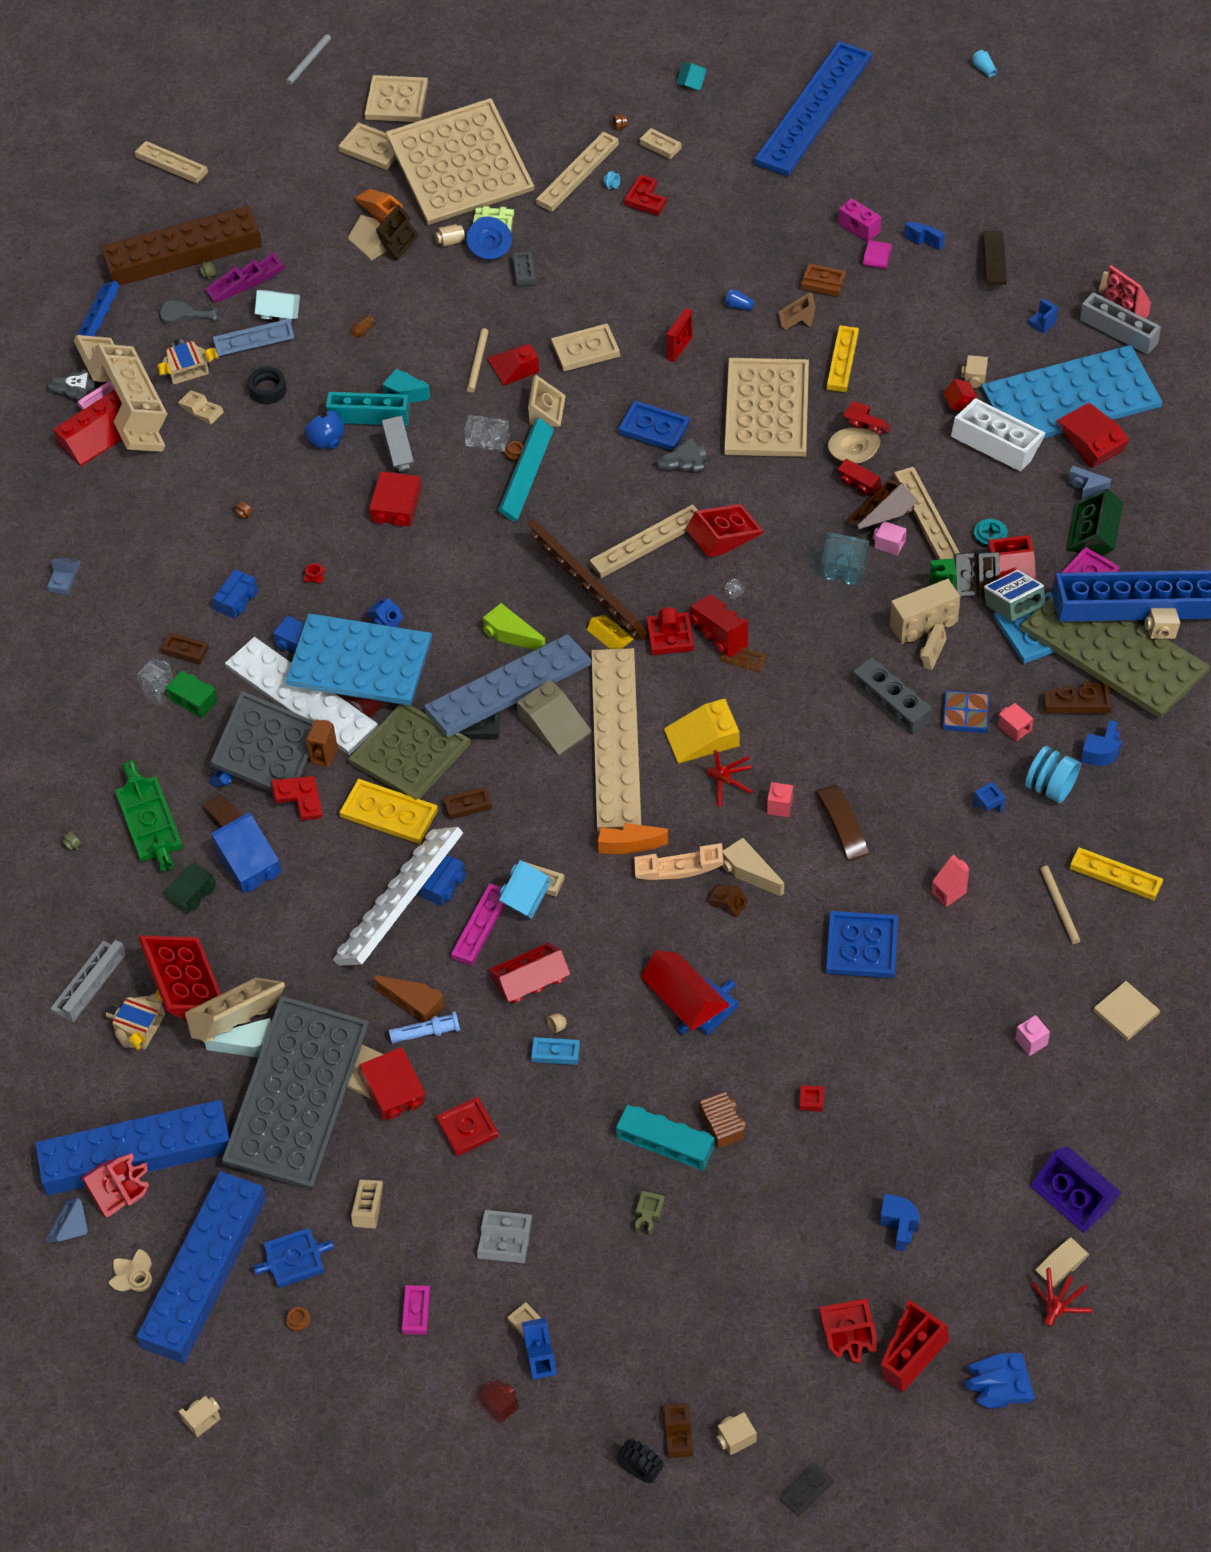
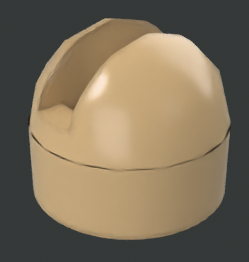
[547,1013,567,1034]

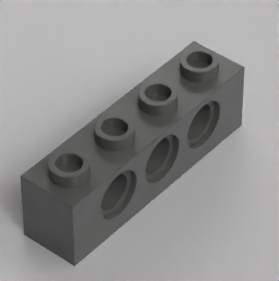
[853,657,932,735]

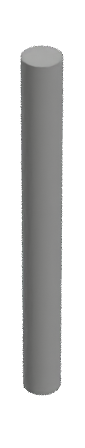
[286,34,331,85]

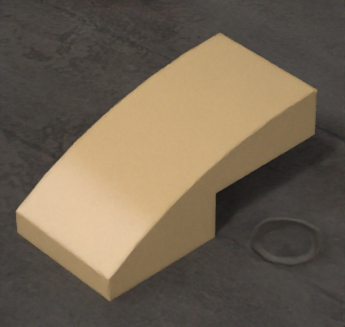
[178,390,224,425]
[1036,1238,1089,1288]

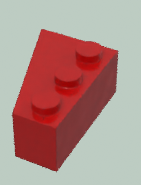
[689,594,748,659]

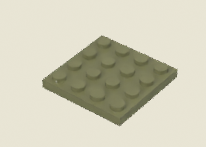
[349,704,471,800]

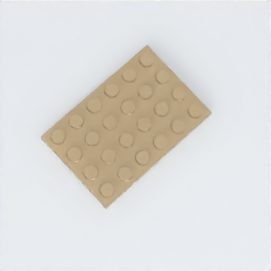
[725,358,809,457]

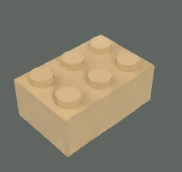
[890,579,960,644]

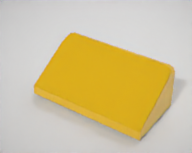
[587,614,634,649]

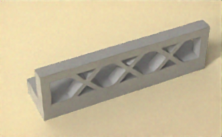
[50,940,126,1023]

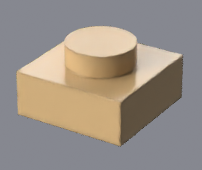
[507,1302,540,1338]

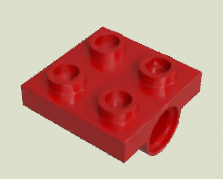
[844,401,891,435]
[647,607,694,655]

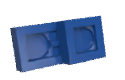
[904,222,945,251]

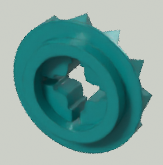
[974,519,1008,546]

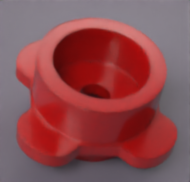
[303,563,326,583]

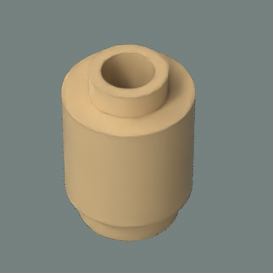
[435,224,465,247]

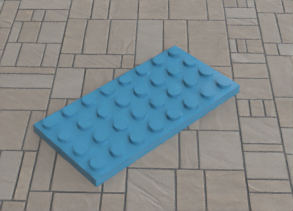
[981,345,1163,438]

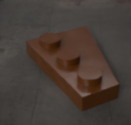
[1044,681,1111,713]

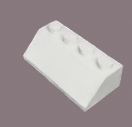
[951,398,1045,472]

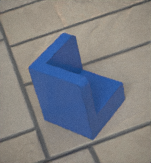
[1028,299,1058,334]
[973,782,1005,812]

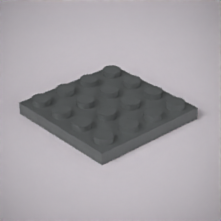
[209,691,314,792]

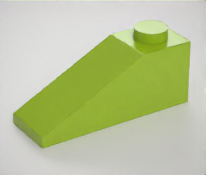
[483,603,546,650]

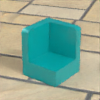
[676,63,707,90]

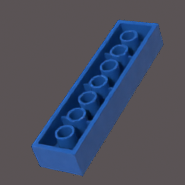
[1051,570,1211,622]
[36,1100,230,1195]
[136,1171,266,1364]

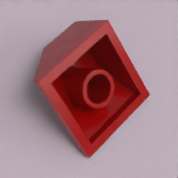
[487,344,540,386]

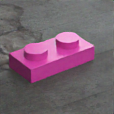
[402,1285,430,1335]

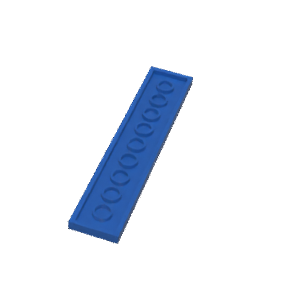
[755,41,872,176]

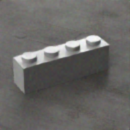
[1080,292,1161,355]

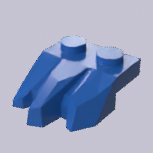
[964,1353,1035,1408]

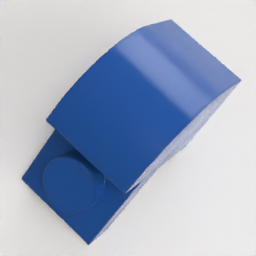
[1081,720,1122,766]
[880,1194,919,1252]
[521,1317,557,1380]

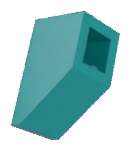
[382,369,430,403]

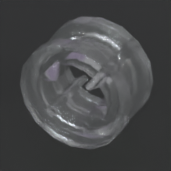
[724,578,745,600]

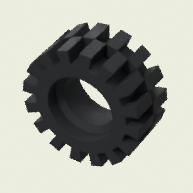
[616,1439,664,1484]

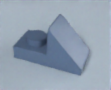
[1068,466,1111,500]
[47,557,81,594]

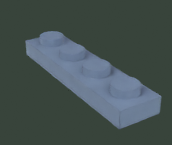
[213,319,295,356]

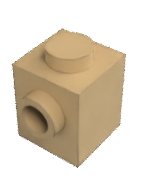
[961,355,988,388]
[1145,608,1180,639]
[716,1412,757,1456]

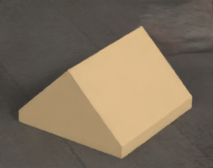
[348,215,386,261]
[528,375,566,427]

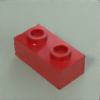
[838,458,882,495]

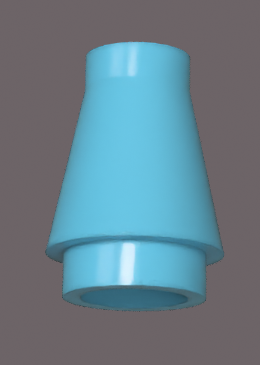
[972,50,997,77]

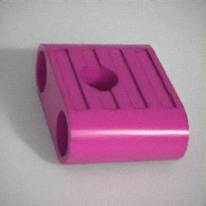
[863,240,892,269]

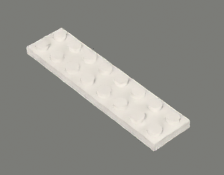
[225,637,378,755]
[333,827,463,966]

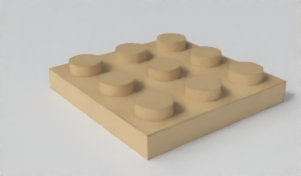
[365,75,428,122]

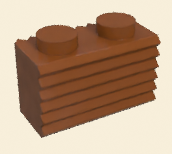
[305,719,338,768]
[699,1091,746,1148]

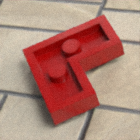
[624,174,667,216]
[271,776,323,821]

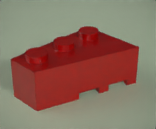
[881,1299,949,1392]

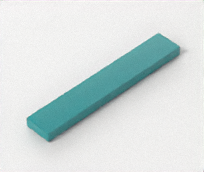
[498,417,554,522]

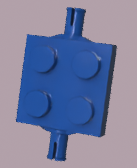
[676,977,739,1036]
[253,1228,334,1288]

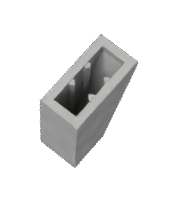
[382,416,414,473]

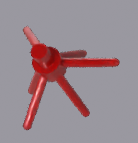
[707,750,753,807]
[1031,1267,1092,1326]

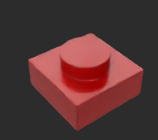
[800,1085,824,1112]

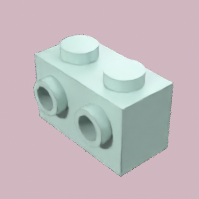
[255,290,300,321]

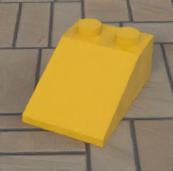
[664,698,740,764]

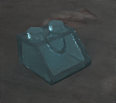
[820,532,869,585]

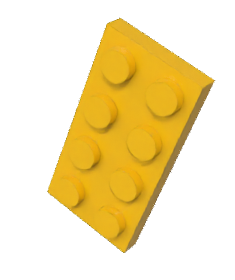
[339,779,438,844]

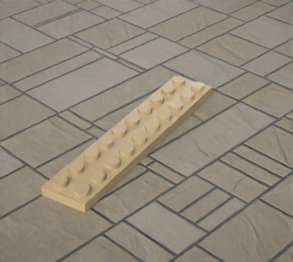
[592,648,641,832]

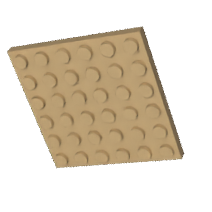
[386,98,534,225]

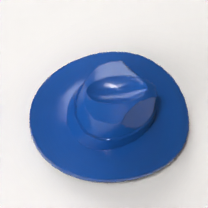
[467,216,512,260]

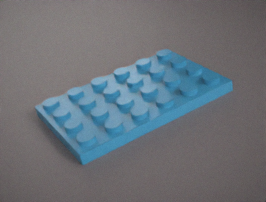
[286,613,432,706]

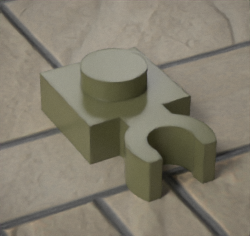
[635,1191,665,1235]

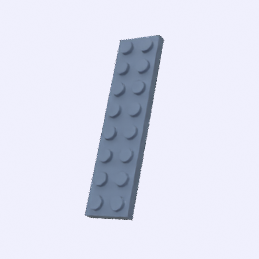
[424,634,592,738]

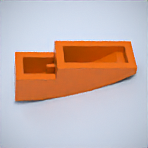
[598,823,669,854]

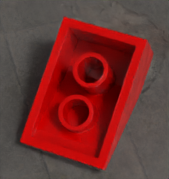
[1056,403,1130,469]
[686,504,764,557]

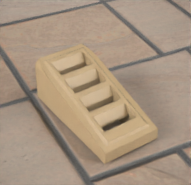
[351,1180,383,1229]

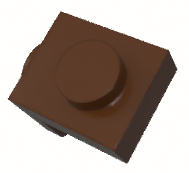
[707,884,748,917]

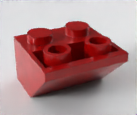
[987,535,1037,581]

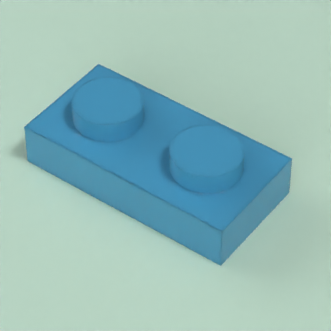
[531,1037,580,1065]

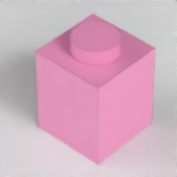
[873,521,907,556]
[1015,1015,1050,1056]

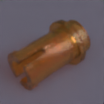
[351,315,376,338]

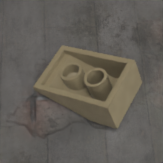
[517,680,592,756]

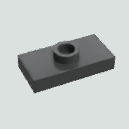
[512,251,536,286]

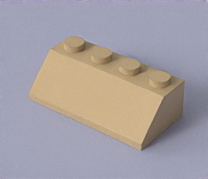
[185,978,285,1042]

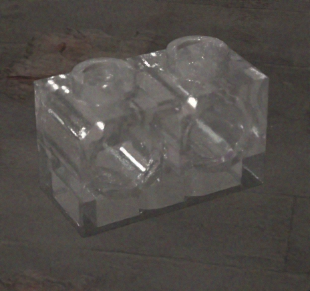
[464,415,510,451]
[137,657,173,708]

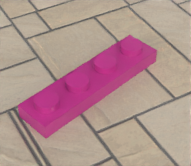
[451,883,505,966]

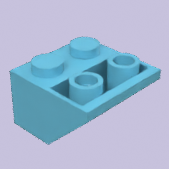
[499,860,552,919]

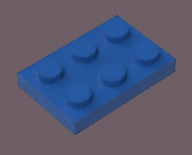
[618,401,690,451]

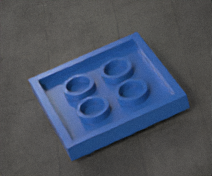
[826,911,898,978]

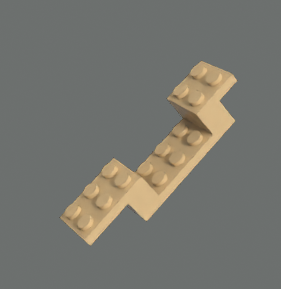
[74,335,167,452]

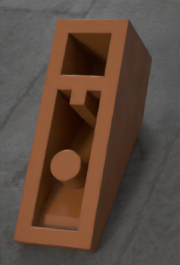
[373,975,444,1022]

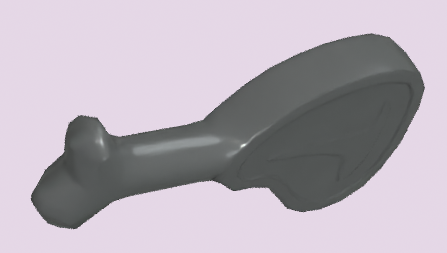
[160,300,219,325]

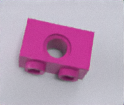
[838,198,881,242]

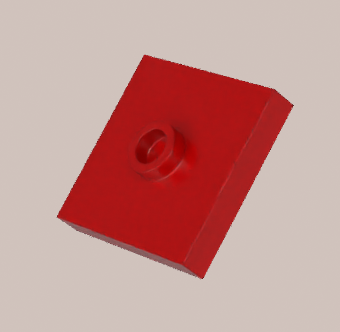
[666,308,693,362]
[436,1096,499,1156]

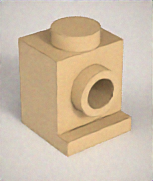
[179,1396,221,1438]

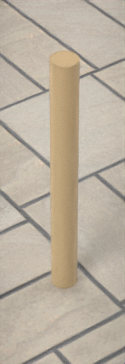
[467,329,488,392]
[1040,866,1080,944]

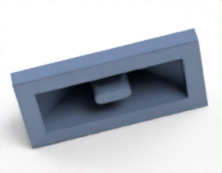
[44,1198,88,1243]

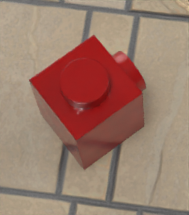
[944,378,978,412]

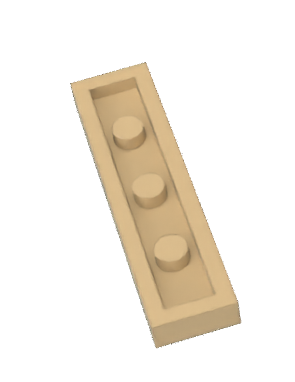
[135,141,208,184]

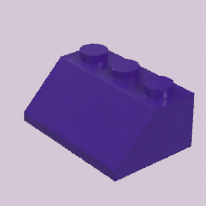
[1030,1146,1122,1233]

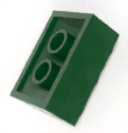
[1066,488,1123,555]

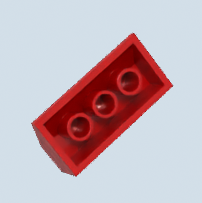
[53,389,122,466]

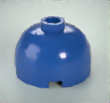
[304,411,345,449]

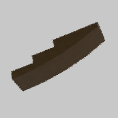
[983,231,1007,285]

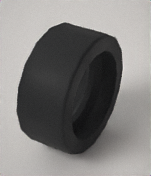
[247,367,287,405]

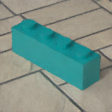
[326,392,410,426]
[616,1105,715,1171]

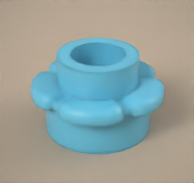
[604,171,620,190]

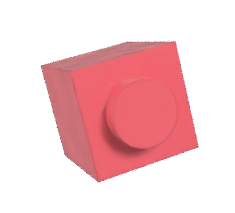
[998,703,1034,742]
[767,782,793,817]

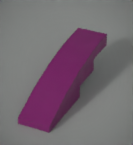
[205,252,285,303]

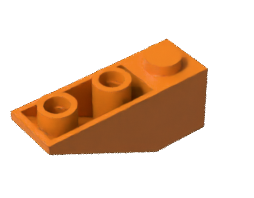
[355,189,403,223]

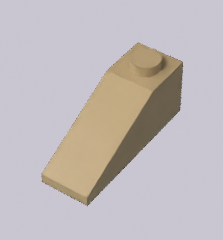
[722,838,784,896]

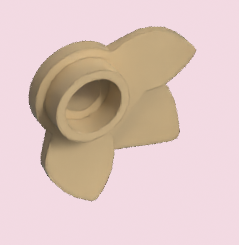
[109,1249,152,1292]

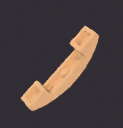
[634,843,724,880]

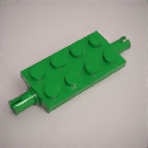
[115,761,183,871]

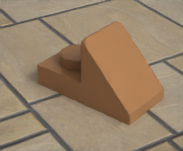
[778,292,815,330]

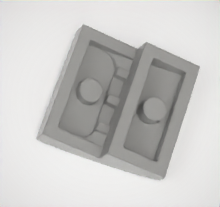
[477,1210,532,1263]

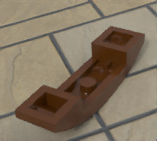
[816,784,869,861]

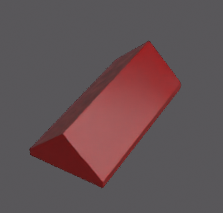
[641,950,729,1031]

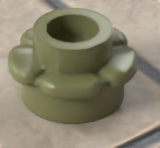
[200,261,216,280]
[62,831,82,850]

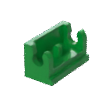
[929,558,957,589]

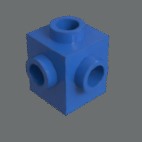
[366,598,404,628]

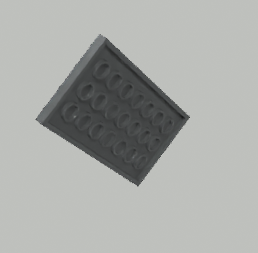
[222,996,369,1190]

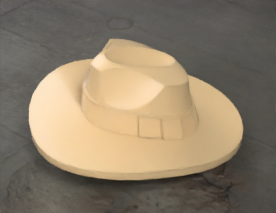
[828,428,880,463]

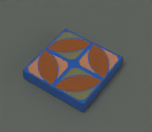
[943,691,989,733]

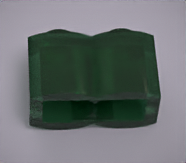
[164,862,216,915]

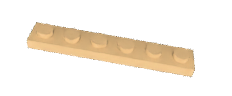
[536,132,619,212]
[894,467,960,560]
[589,504,698,578]

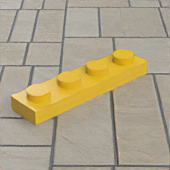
[827,326,859,392]
[1070,847,1163,901]

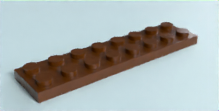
[527,518,649,641]

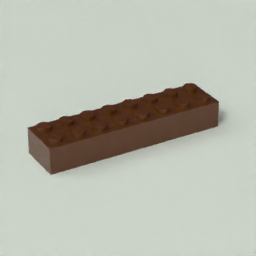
[101,205,262,286]

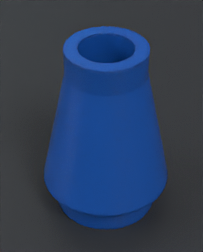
[724,289,755,311]

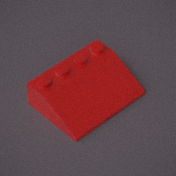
[138,935,221,1021]

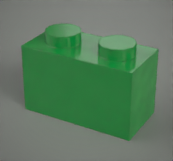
[166,671,218,718]

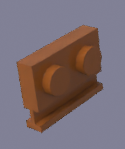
[801,264,846,297]

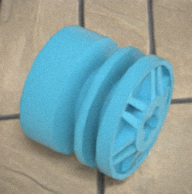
[1025,746,1081,804]

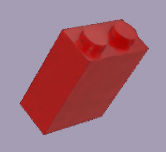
[369,471,422,527]
[358,1047,426,1121]

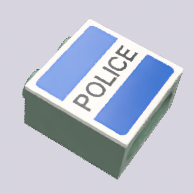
[984,570,1046,621]

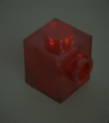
[480,1379,519,1424]

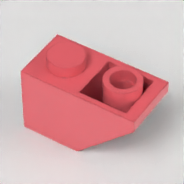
[931,855,969,907]

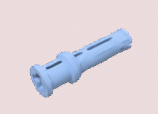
[389,1011,460,1044]

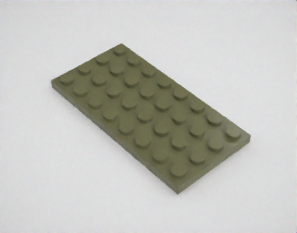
[1020,596,1211,719]

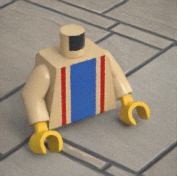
[157,339,219,385]
[106,990,165,1050]

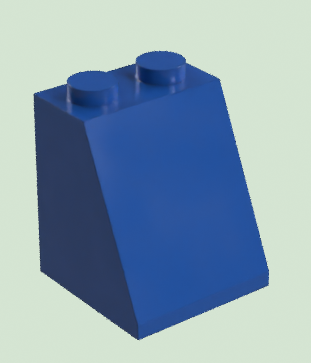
[211,812,282,894]

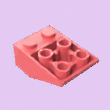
[1105,265,1151,318]

